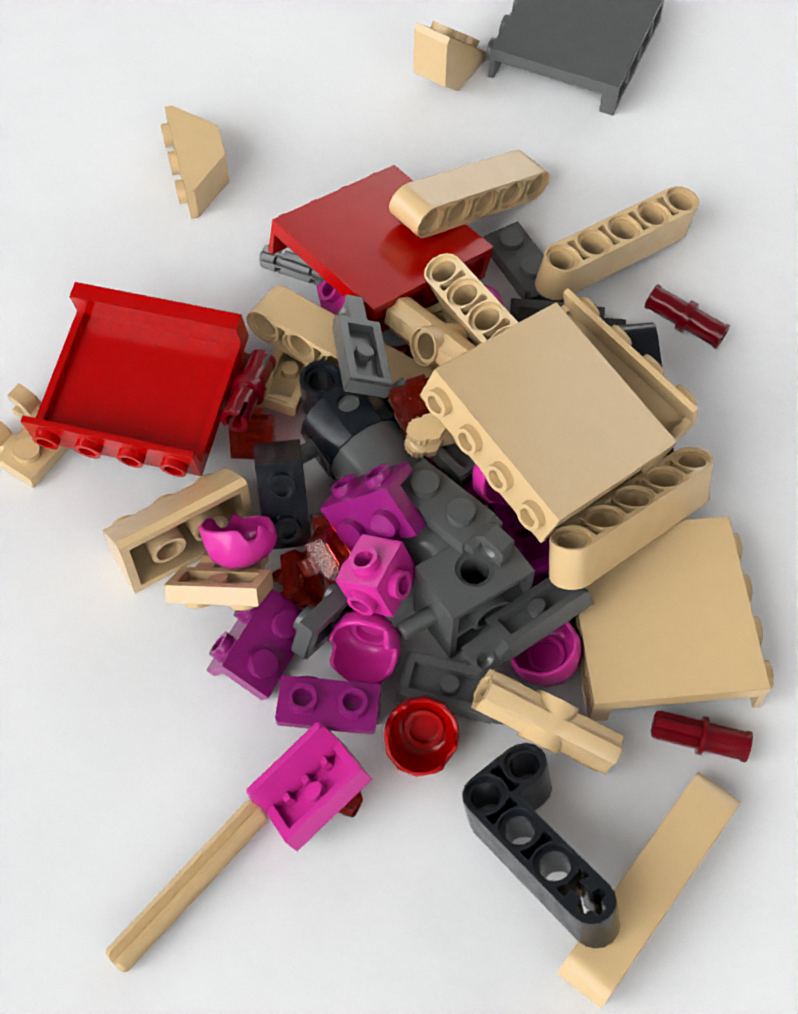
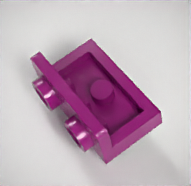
[320,462,426,552]
[206,588,303,700]
[275,675,381,734]

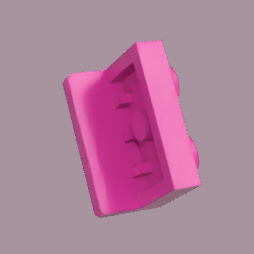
[246,722,372,851]

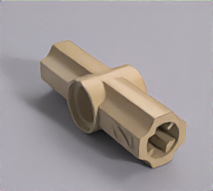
[384,297,475,367]
[471,669,624,774]

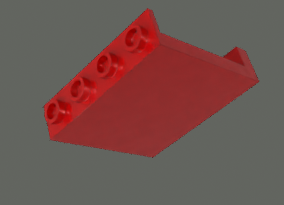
[268,165,494,332]
[20,282,249,477]

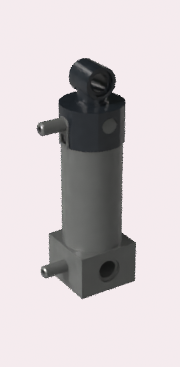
[299,360,535,659]

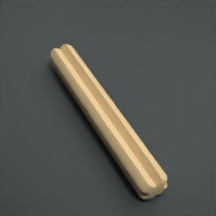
[105,800,268,972]

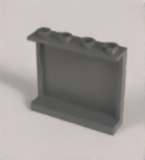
[485,0,664,116]

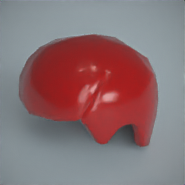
[383,695,460,777]

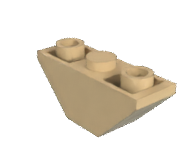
[414,21,486,91]
[160,105,230,219]

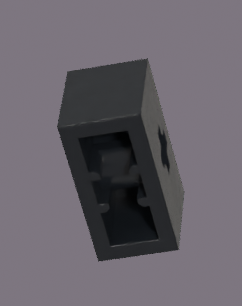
[254,439,312,550]

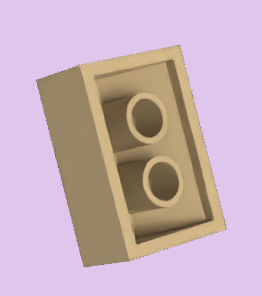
[102,467,254,593]

